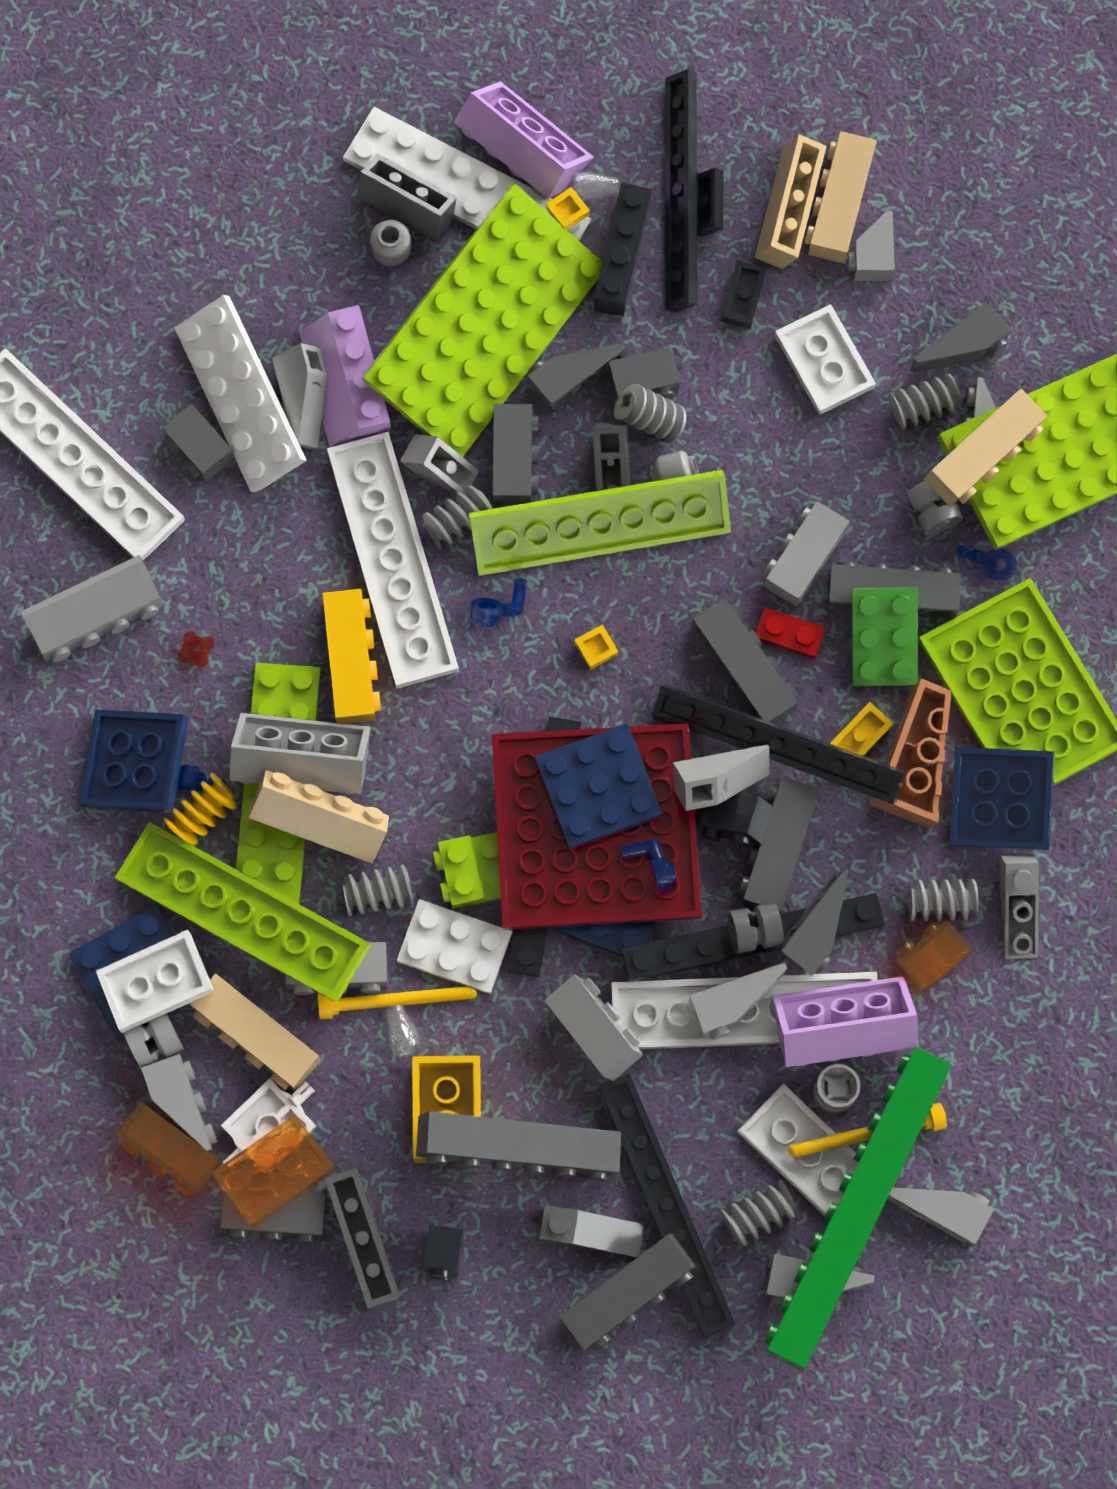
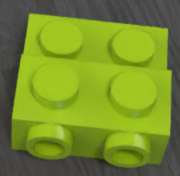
[433,832,501,910]

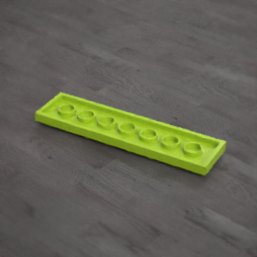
[469,470,731,576]
[236,663,321,905]
[115,822,371,1003]

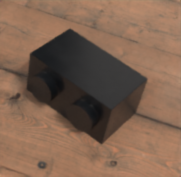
[695,793,774,846]
[423,1225,464,1281]

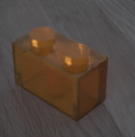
[893,920,973,996]

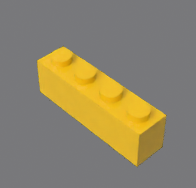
[322,589,381,724]

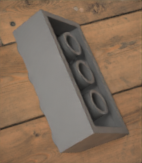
[21,555,163,662]
[230,713,371,795]

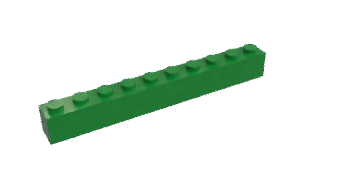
[764,1046,952,1373]

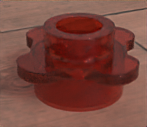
[177,631,214,667]

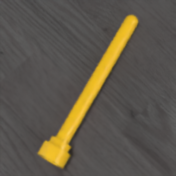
[317,986,478,1020]
[788,1102,947,1158]

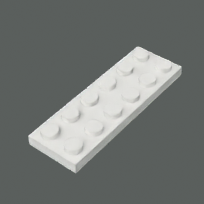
[175,295,307,492]

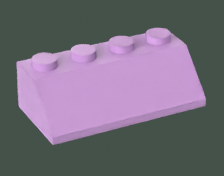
[454,81,594,199]
[299,305,391,447]
[772,976,919,1067]

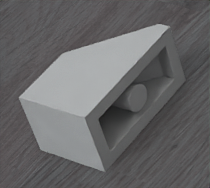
[848,211,895,281]
[400,434,479,496]

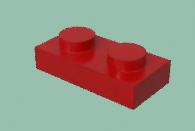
[756,607,826,659]

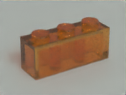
[116,1102,224,1198]

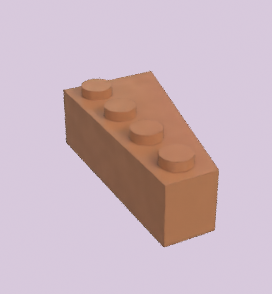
[869,679,951,829]

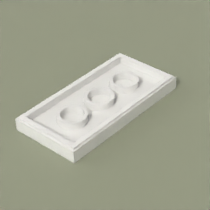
[737,1083,858,1217]

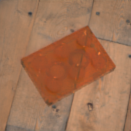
[211,1115,335,1229]

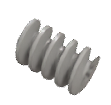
[889,374,961,430]
[613,384,686,443]
[423,485,493,550]
[342,864,414,917]
[908,879,979,921]
[720,1179,796,1246]

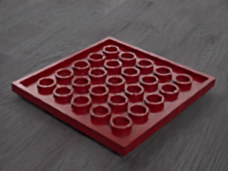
[492,724,702,930]

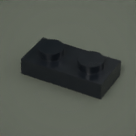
[697,167,724,236]
[721,260,767,329]

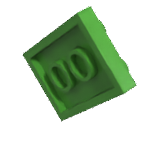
[851,587,918,686]

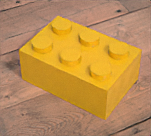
[412,1056,481,1163]

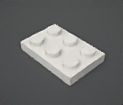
[774,304,876,415]
[397,899,513,995]
[96,930,214,1033]

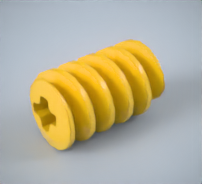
[164,773,237,845]

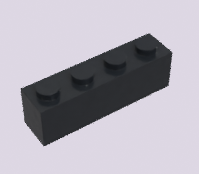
[594,182,652,317]

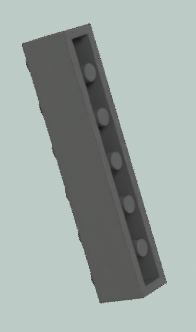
[416,1111,621,1181]

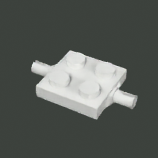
[221,1078,317,1175]

